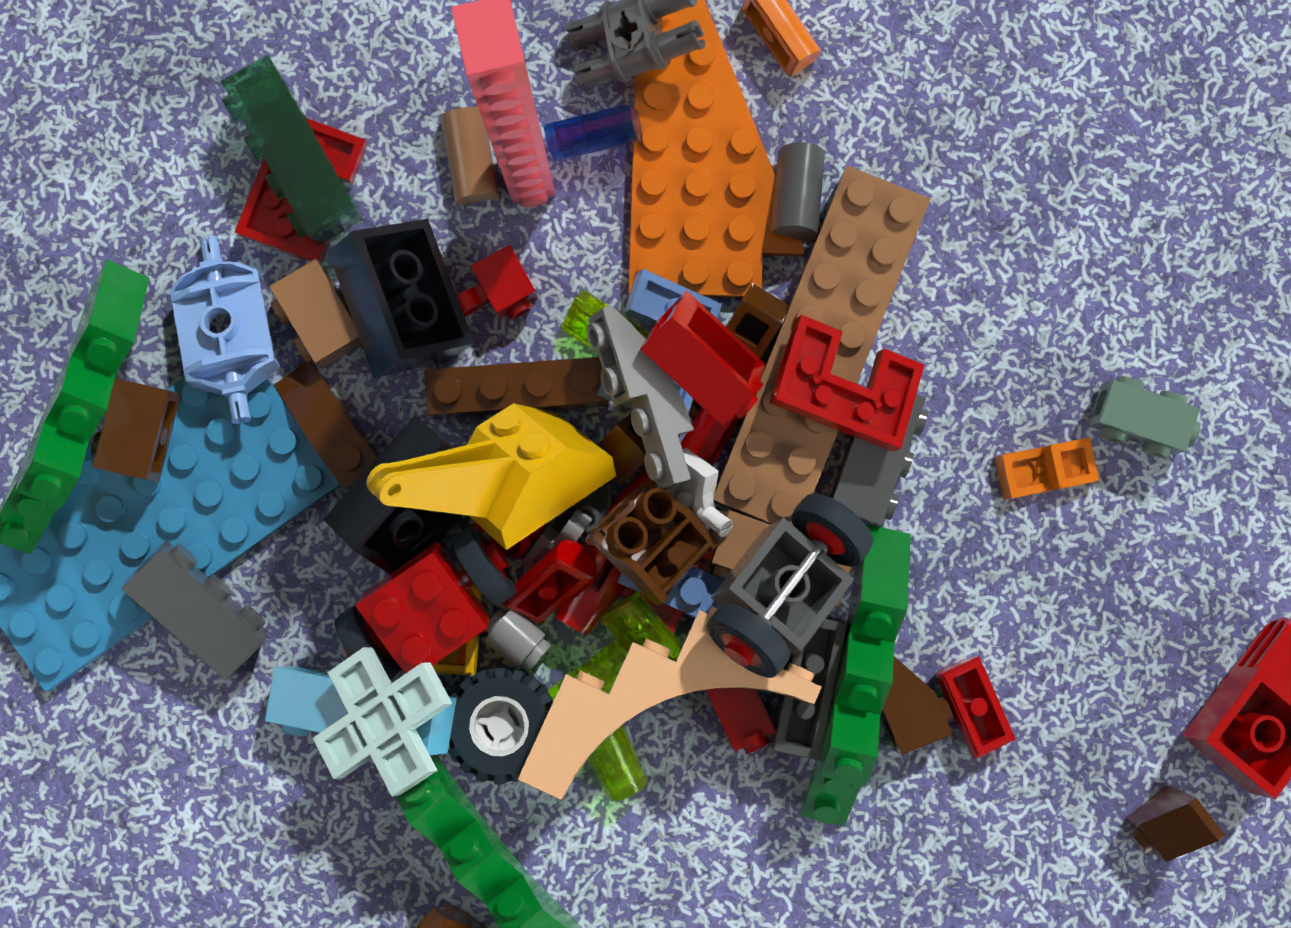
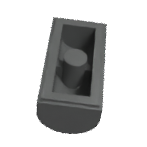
[771,142,825,243]

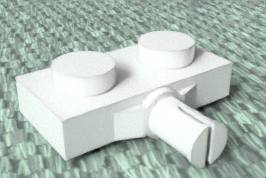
[668,448,734,537]

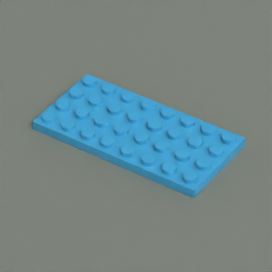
[0,377,340,692]

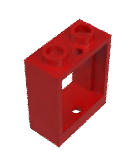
[640,290,765,426]

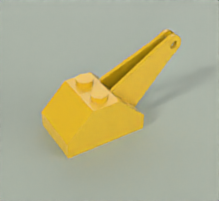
[366,403,616,550]

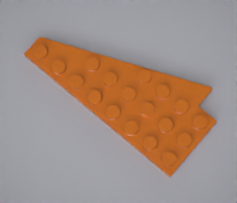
[629,0,804,298]

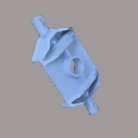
[170,236,280,424]

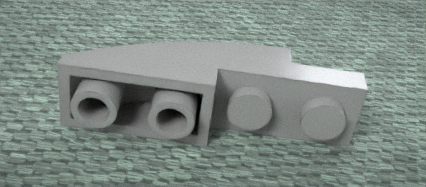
[587,306,694,488]

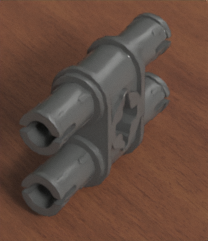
[566,0,705,92]

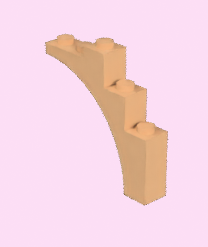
[518,607,821,800]

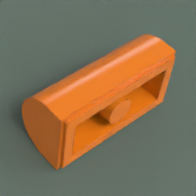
[741,0,822,77]

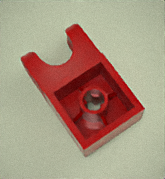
[1182,617,1291,800]

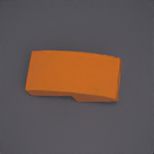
[994,437,1099,500]

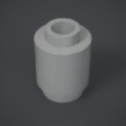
[484,608,551,673]

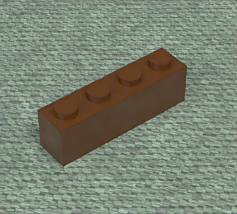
[424,357,610,419]

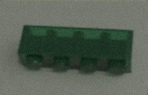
[221,55,364,246]

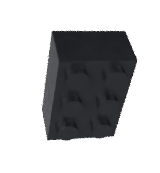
[328,219,474,378]
[323,415,463,574]

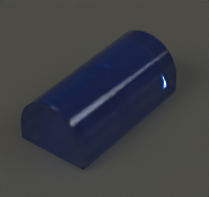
[543,104,642,161]

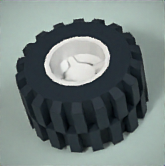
[448,668,554,784]

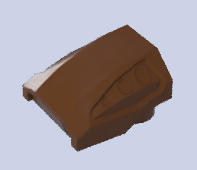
[585,479,719,606]

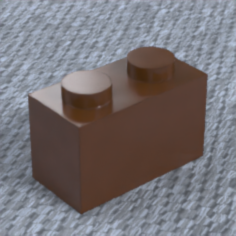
[91,378,181,482]

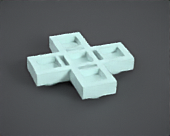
[313,647,452,797]

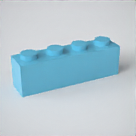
[265,666,457,755]

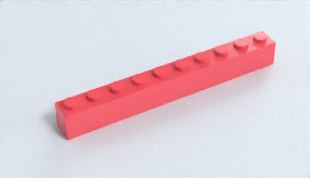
[451,0,556,208]

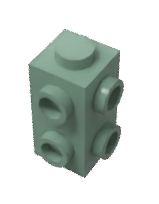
[1088,376,1200,459]

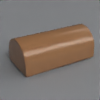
[440,107,500,206]

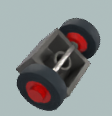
[707,493,873,678]

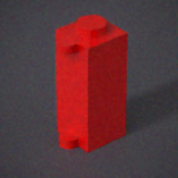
[706,688,776,754]

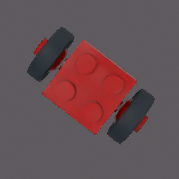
[334,526,516,679]

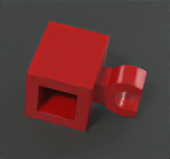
[457,244,538,320]

